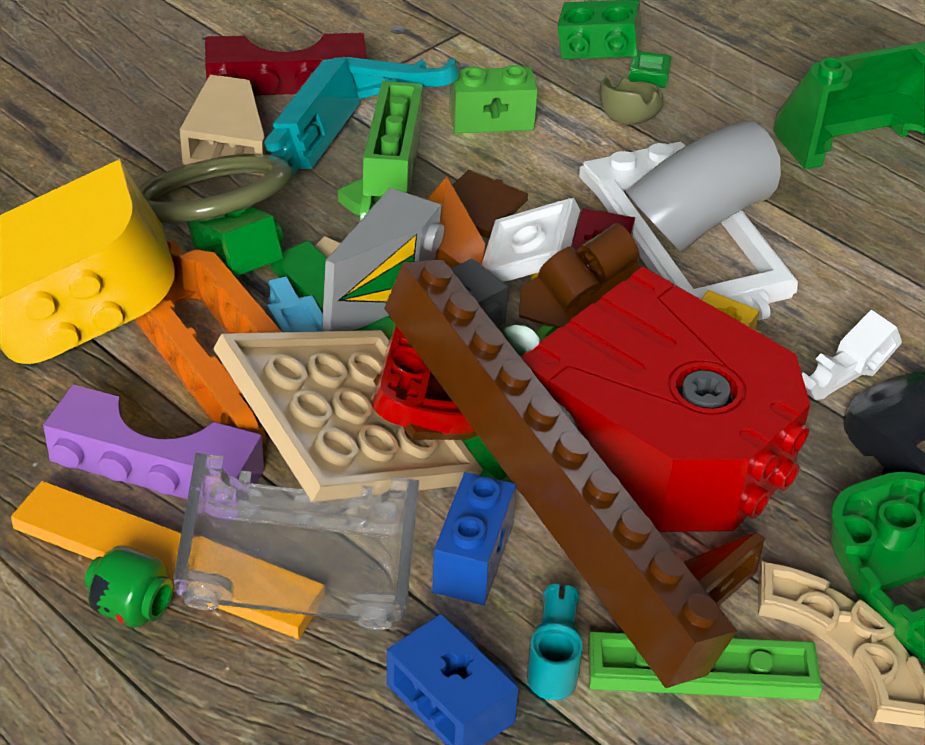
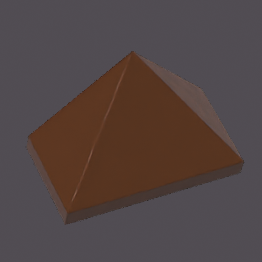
[684,532,765,606]

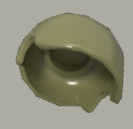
[600,77,663,125]

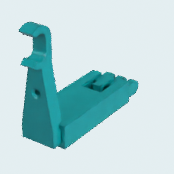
[264,57,459,177]

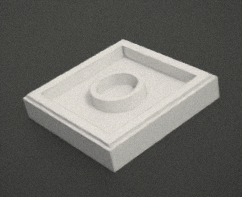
[481,198,580,282]

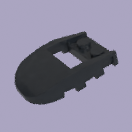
[843,372,925,475]

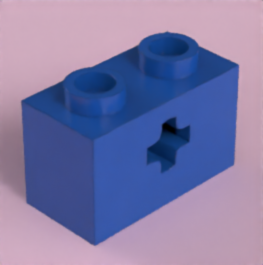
[432,472,516,606]
[387,614,518,745]

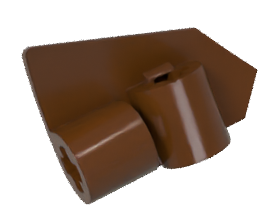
[519,223,641,328]

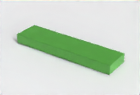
[588,631,822,700]

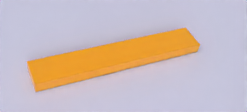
[11,481,325,640]

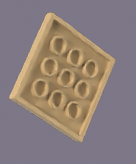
[214,330,483,502]

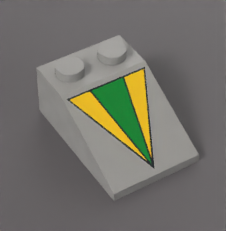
[322,188,444,332]

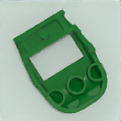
[830,472,925,664]

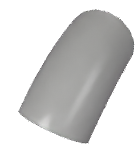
[625,120,781,253]

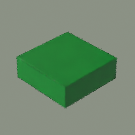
[628,51,672,88]

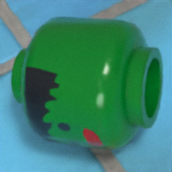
[84,546,173,628]

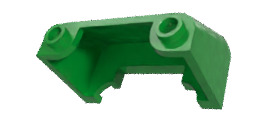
[773,42,925,170]

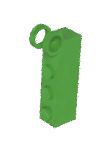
[360,81,423,221]

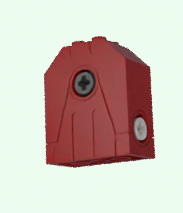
[520,266,811,532]

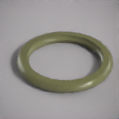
[138,154,292,223]

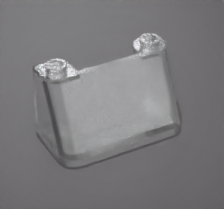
[173,453,419,630]

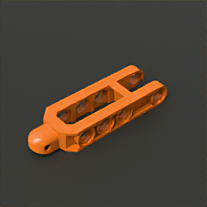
[134,239,282,445]

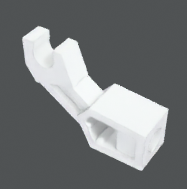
[802,310,902,400]

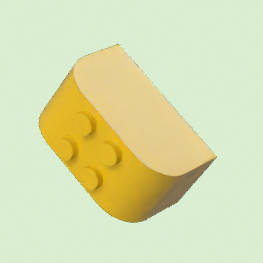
[0,159,175,364]

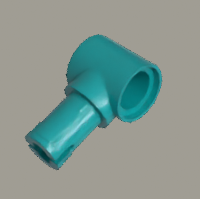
[527,584,583,700]

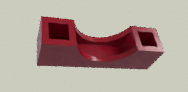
[205,33,367,95]

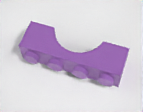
[43,384,264,514]

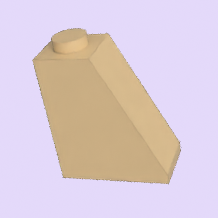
[180,74,266,176]

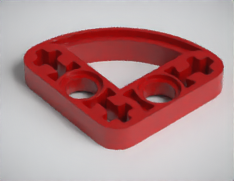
[373,325,475,434]

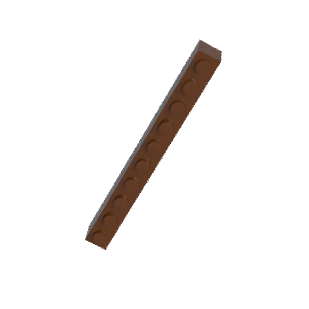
[384,259,737,688]

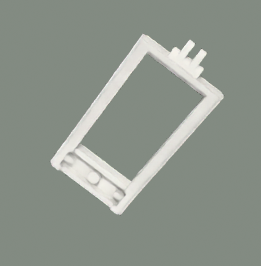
[579,141,798,320]

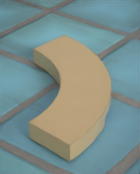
[758,562,925,728]

